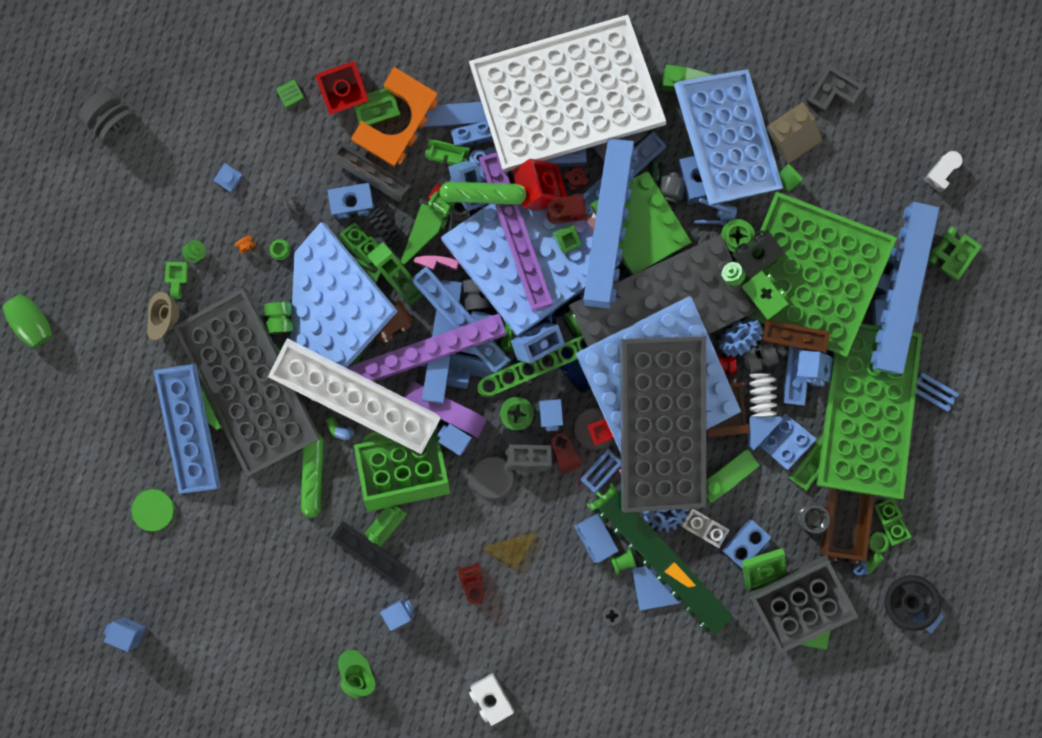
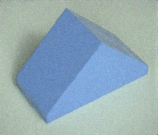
[747,416,783,450]

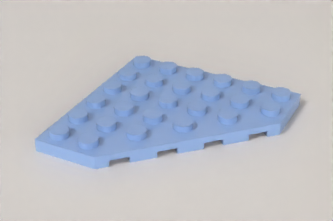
[290,222,398,401]

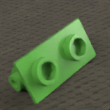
[425,139,470,165]
[364,505,407,547]

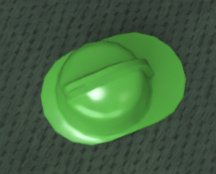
[338,650,376,700]

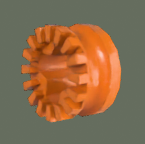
[235,235,257,254]

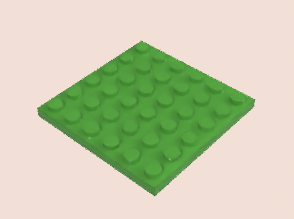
[743,191,897,357]

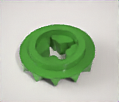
[721,219,755,252]
[500,397,534,430]

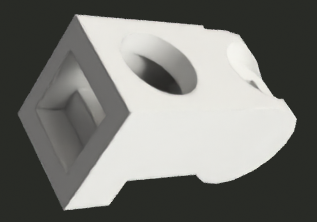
[924,151,962,193]

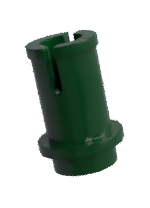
[649,161,663,187]

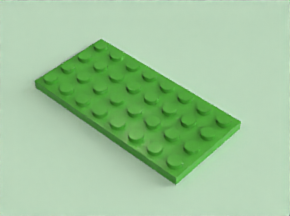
[817,324,922,500]

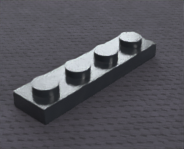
[330,521,412,587]

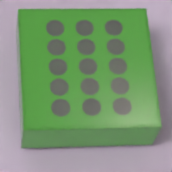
[276,80,305,109]

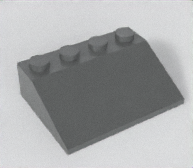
[750,554,859,654]

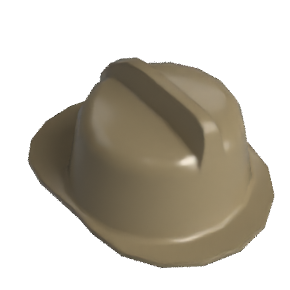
[147,292,180,341]

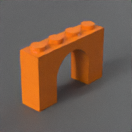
[351,67,439,168]

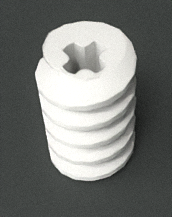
[749,374,777,417]

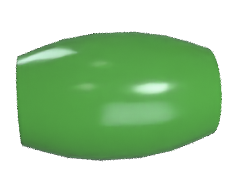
[2,294,53,349]

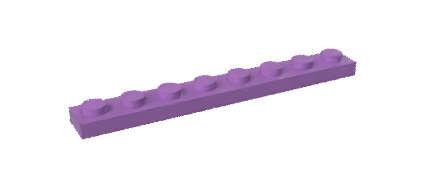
[479,152,553,312]
[347,314,507,382]

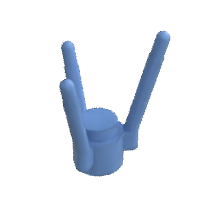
[694,198,737,226]

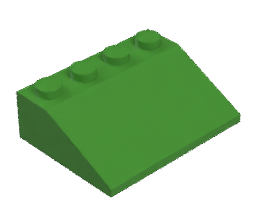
[590,172,692,276]
[354,427,451,512]

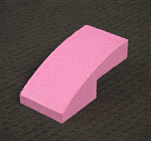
[414,256,460,272]

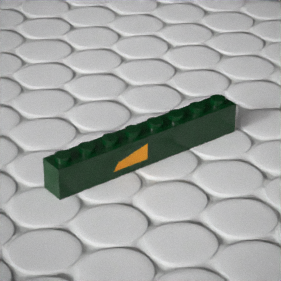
[597,490,733,635]

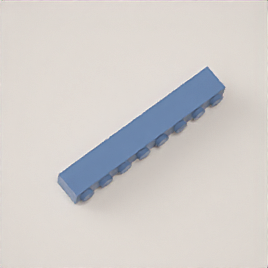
[583,139,637,309]
[871,202,939,375]

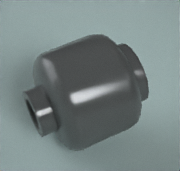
[658,172,686,205]

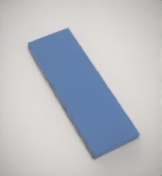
[154,363,221,494]

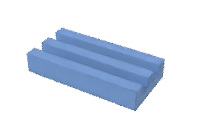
[916,372,959,412]
[580,448,621,494]

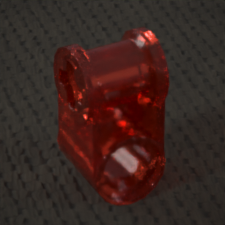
[546,194,589,224]
[550,433,582,474]
[457,562,485,604]

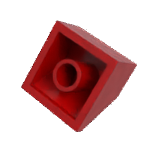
[315,61,369,115]
[512,158,569,211]

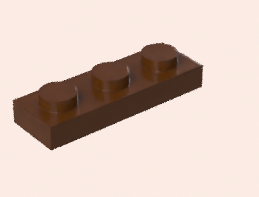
[762,320,830,354]

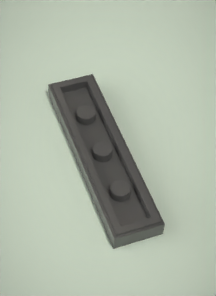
[329,143,411,202]

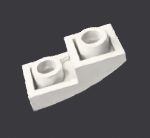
[680,508,729,548]

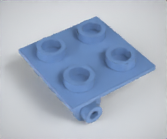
[759,413,817,470]

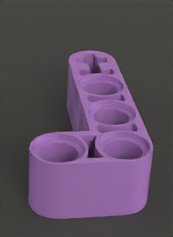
[404,381,488,438]

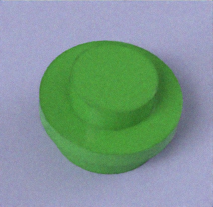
[269,239,291,260]

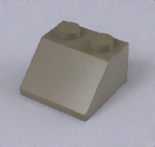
[766,102,823,164]

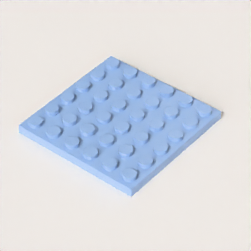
[441,201,620,337]
[575,296,741,453]

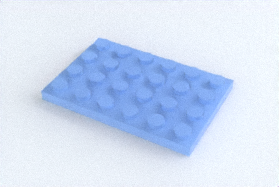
[674,69,783,206]

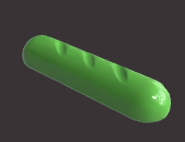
[440,181,527,205]
[301,433,324,518]

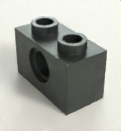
[732,229,785,278]

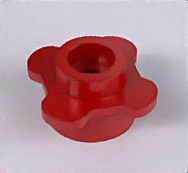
[564,166,588,191]

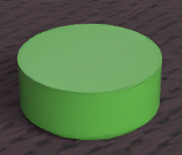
[868,532,889,553]

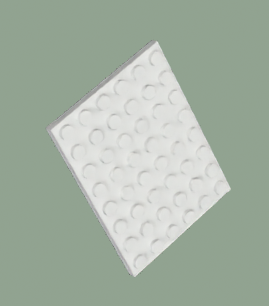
[469,15,666,173]

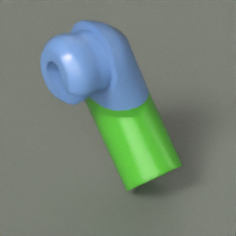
[325,416,354,441]
[853,552,884,576]

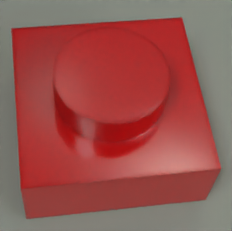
[587,419,614,446]

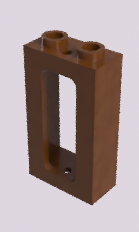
[820,488,874,564]

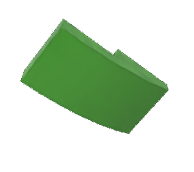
[338,222,379,265]
[874,499,911,547]

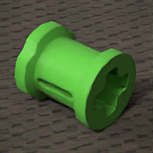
[428,191,455,218]
[610,549,636,574]

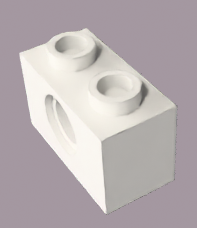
[469,673,514,726]

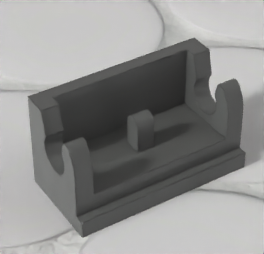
[505,445,552,471]

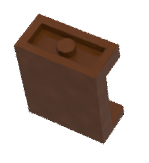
[706,379,750,438]

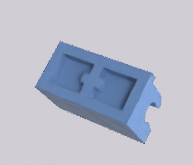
[574,514,618,563]

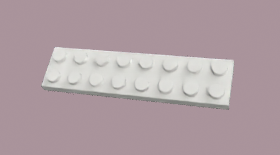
[268,338,441,454]

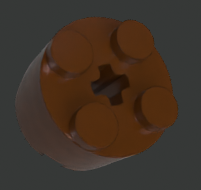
[374,299,413,345]

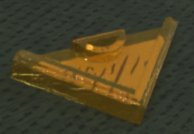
[483,533,536,568]

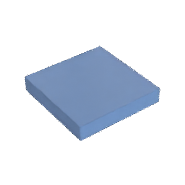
[632,566,682,611]

